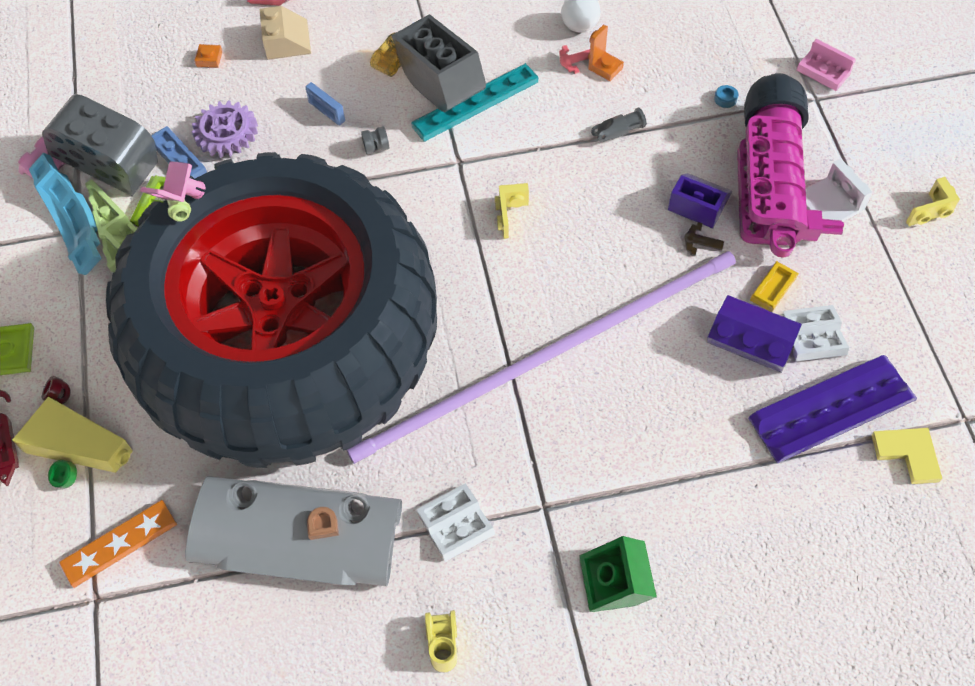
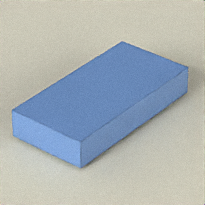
[305,82,345,126]

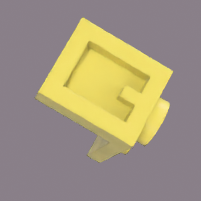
[494,183,529,239]

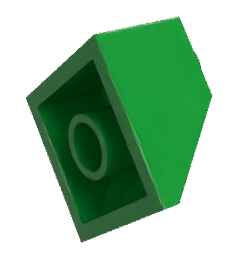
[579,536,657,612]

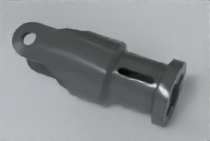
[591,107,647,142]

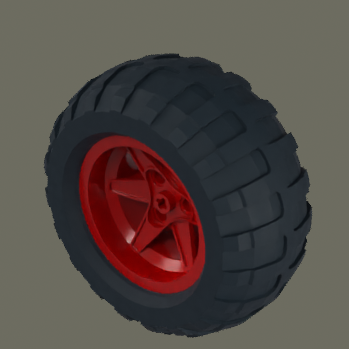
[106,152,437,468]

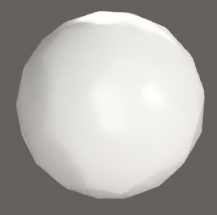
[561,0,601,32]

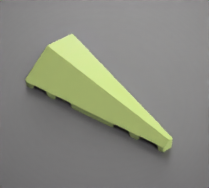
[85,179,137,272]

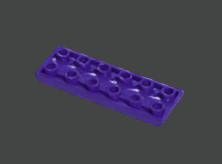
[748,355,917,464]

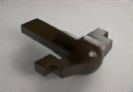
[684,222,724,256]

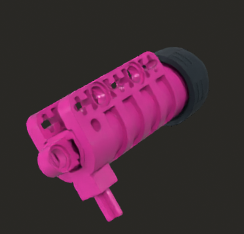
[737,73,844,258]

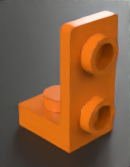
[588,24,624,82]

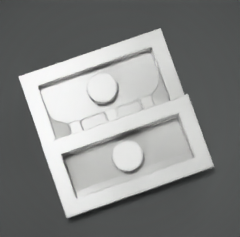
[782,305,849,361]
[416,483,495,562]

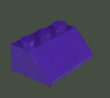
[707,295,802,373]

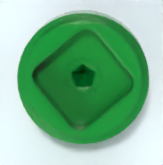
[48,460,77,489]

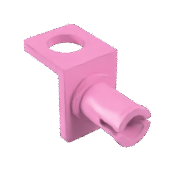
[140,161,205,202]

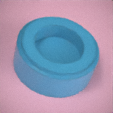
[714,85,739,108]

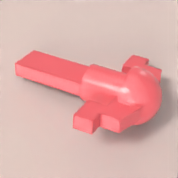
[559,45,590,74]

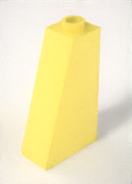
[12,397,133,473]

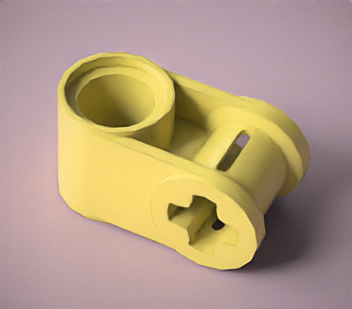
[425,610,457,673]

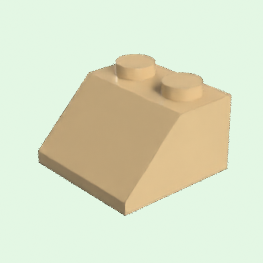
[260,6,311,60]

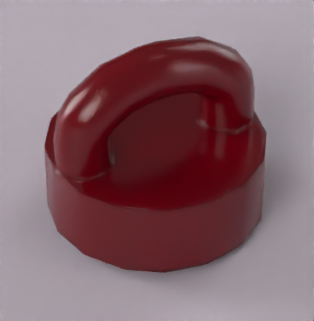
[41,376,71,404]

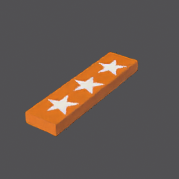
[59,500,177,588]

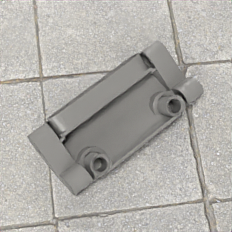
[185,476,402,586]

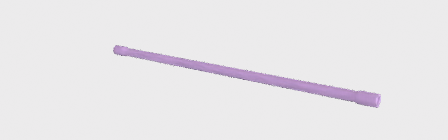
[347,251,736,464]

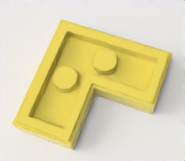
[871,428,943,484]

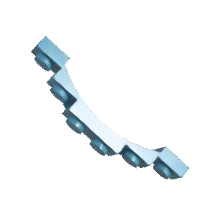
[29,153,102,275]

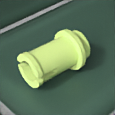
[167,199,191,221]

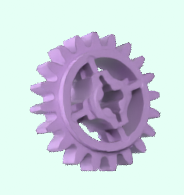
[192,100,258,158]

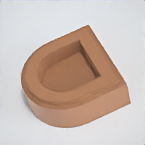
[307,507,339,540]

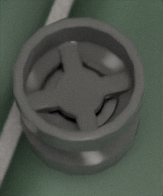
[361,126,390,154]

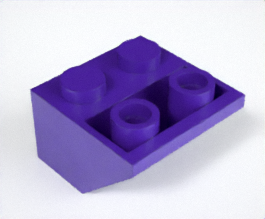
[668,173,732,229]

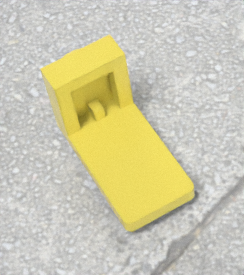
[906,177,960,226]

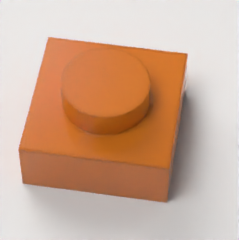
[195,44,223,68]

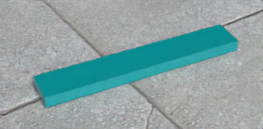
[411,63,539,142]

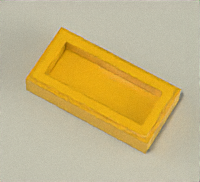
[750,261,799,312]

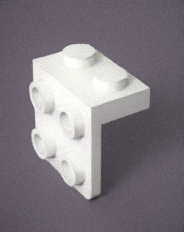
[806,158,872,222]

